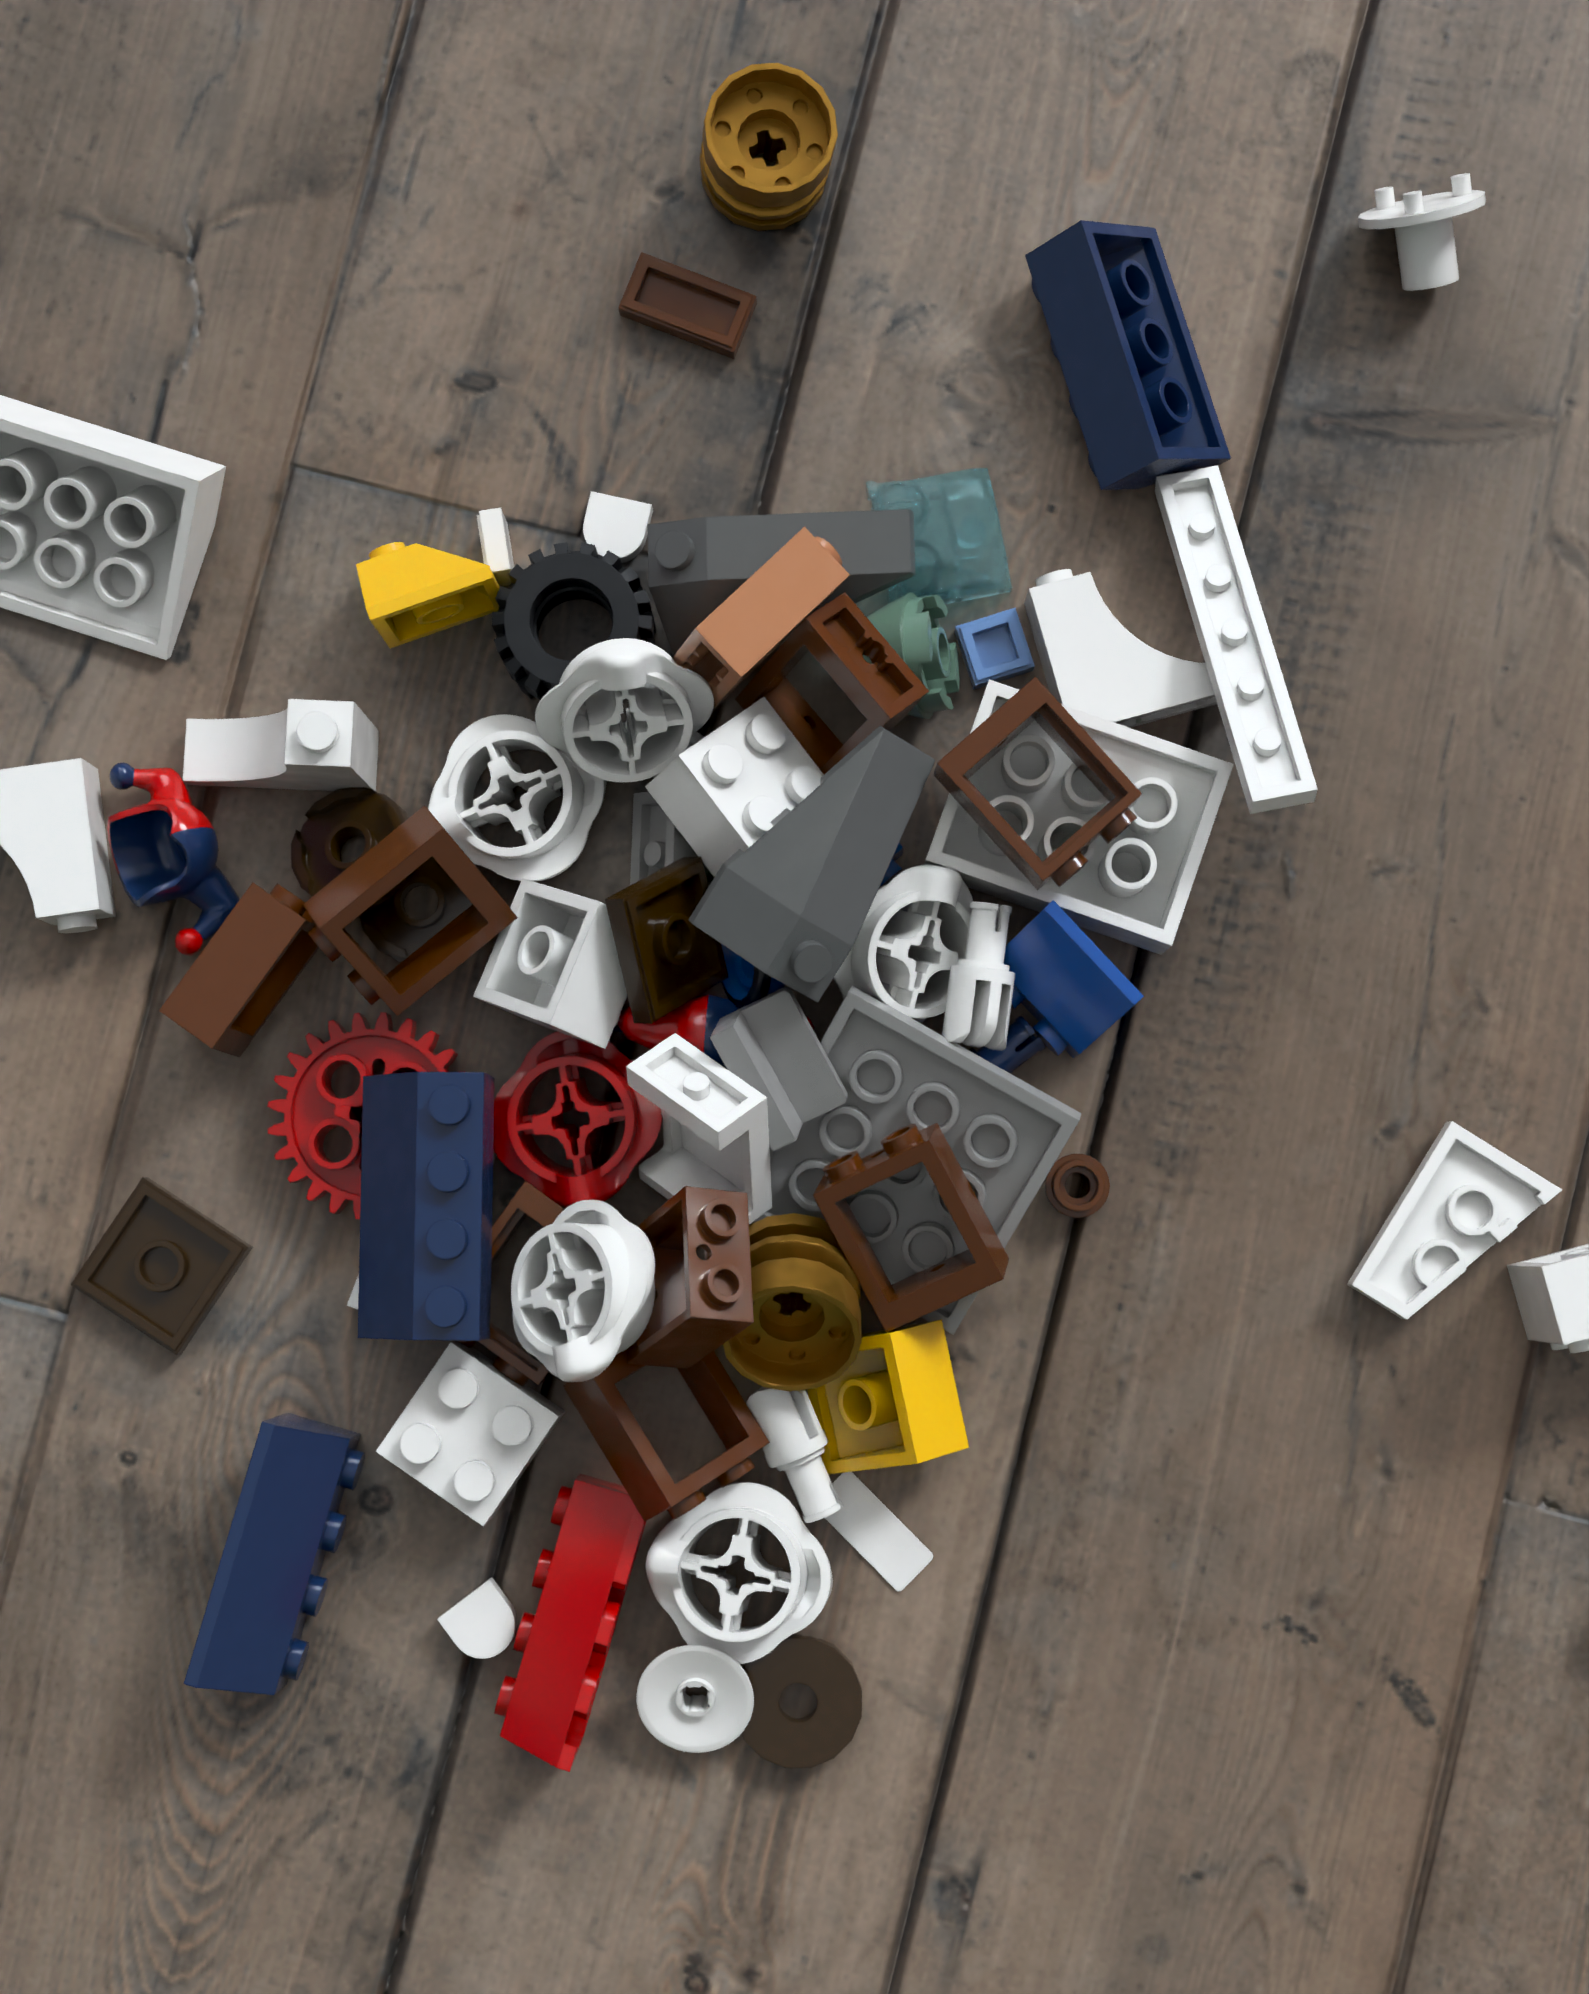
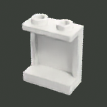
[626,1033,772,1224]

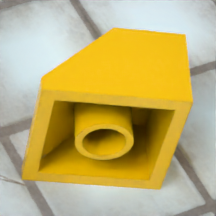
[807,1319,969,1474]

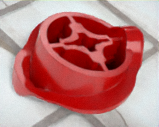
[493,1032,663,1208]

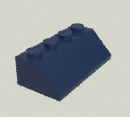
[1025,220,1231,490]
[358,1072,495,1341]
[184,1413,365,1695]

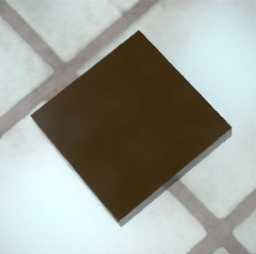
[605,856,728,1024]
[71,1177,253,1355]

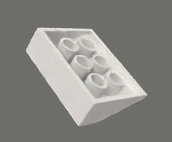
[0,395,226,660]
[924,679,1234,955]

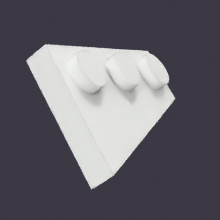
[1347,1121,1562,1320]

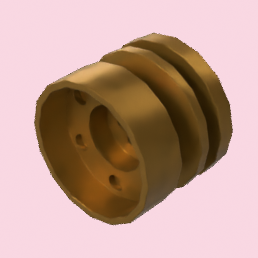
[700,63,838,231]
[723,1213,862,1392]

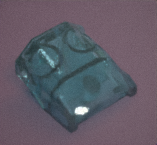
[865,468,1012,604]

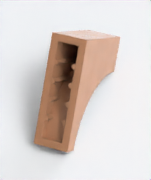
[672,526,850,712]

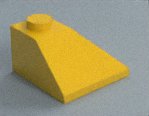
[356,542,500,649]

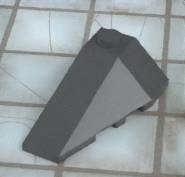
[688,726,935,1002]

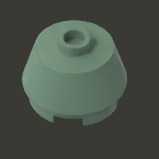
[863,592,960,719]

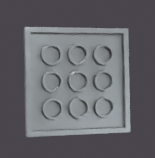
[753,985,1081,1335]

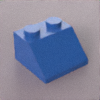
[1004,900,1144,1058]

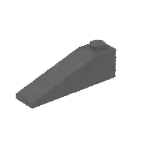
[647,509,916,656]

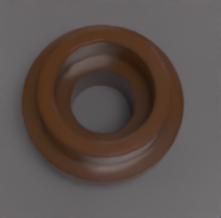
[1045,1154,1110,1218]

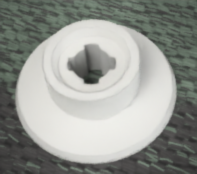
[636,1645,754,1753]

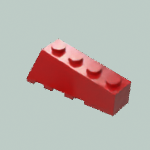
[494,1473,647,1772]

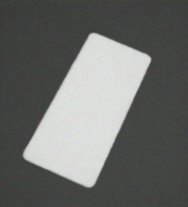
[825,1472,933,1591]

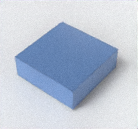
[954,608,1035,689]

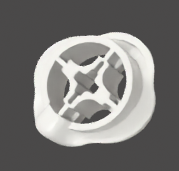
[535,638,714,782]
[428,714,607,882]
[833,864,973,1023]
[511,1200,655,1382]
[645,1482,833,1664]

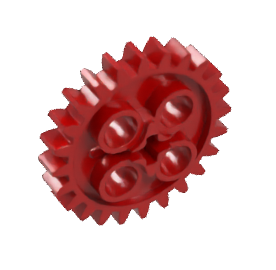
[267,1012,466,1220]

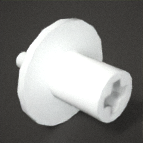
[1358,173,1486,291]

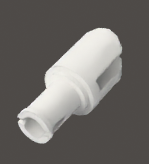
[942,902,1015,1051]
[746,1387,843,1523]

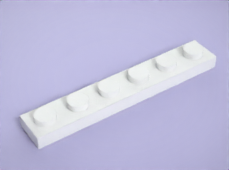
[1155,465,1318,814]

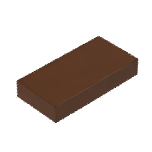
[618,252,757,359]

